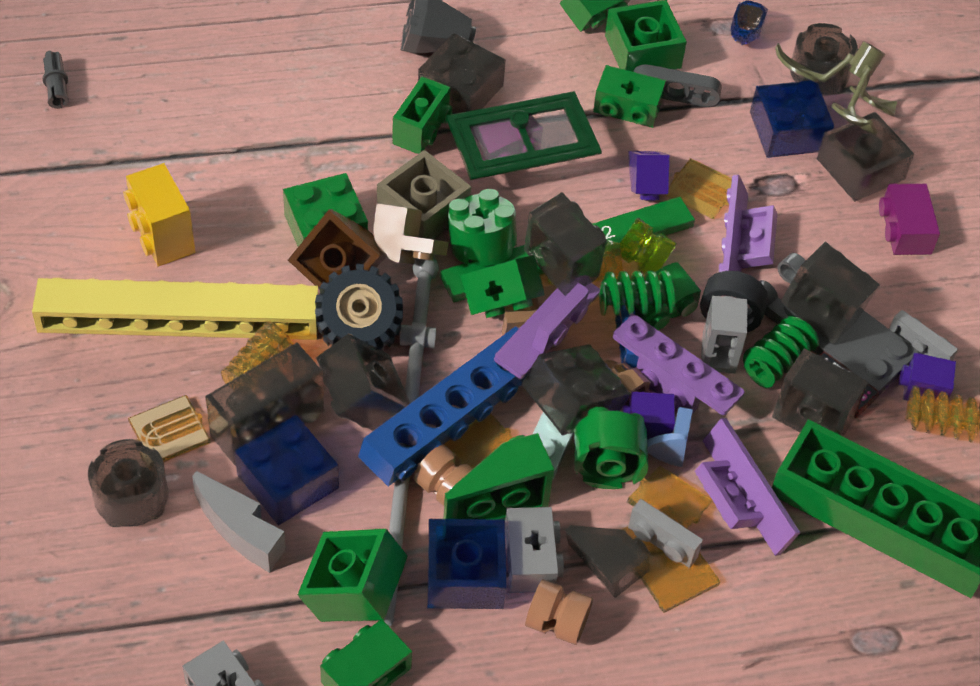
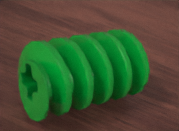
[599,270,675,316]
[743,316,819,388]

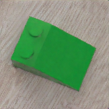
[442,433,554,538]

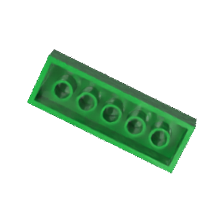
[771,419,980,598]

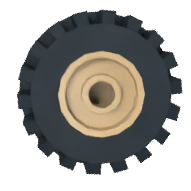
[315,264,403,359]

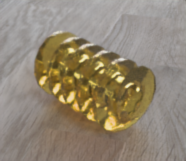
[221,322,297,397]
[905,386,980,443]

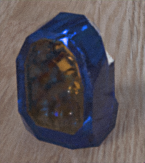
[730,0,768,45]

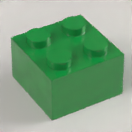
[605,0,687,72]
[283,173,368,246]
[297,529,408,622]

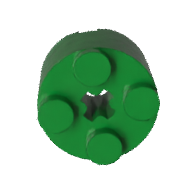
[448,189,517,266]
[574,407,648,490]

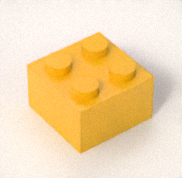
[123,163,196,266]

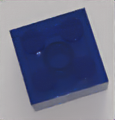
[750,80,834,158]
[234,415,339,526]
[427,519,507,609]

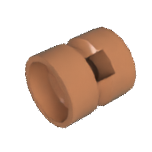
[414,445,473,506]
[525,579,593,645]

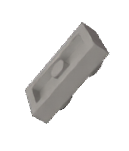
[889,310,958,361]
[628,499,703,568]

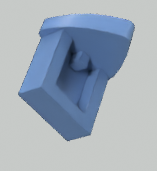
[647,407,693,467]

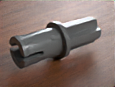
[42,50,69,109]

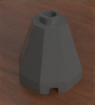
[400,0,476,53]

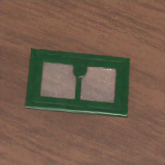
[447,91,602,180]

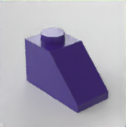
[628,151,670,200]

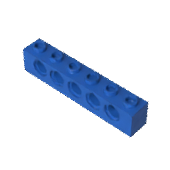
[358,326,545,487]

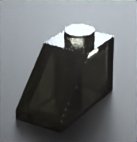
[565,525,650,598]

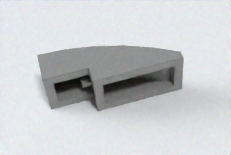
[192,471,286,573]

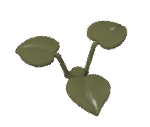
[775,41,897,135]

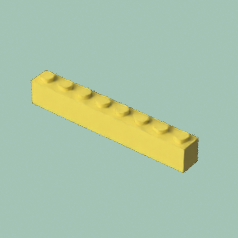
[32,277,318,340]

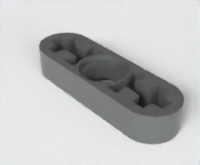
[634,65,722,107]

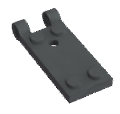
[760,253,919,399]

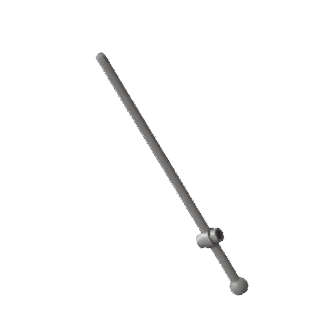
[384,258,439,627]

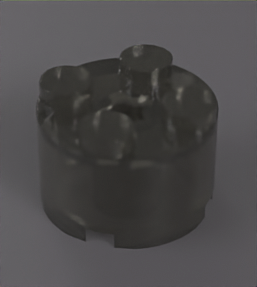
[789,23,858,94]
[88,439,169,527]

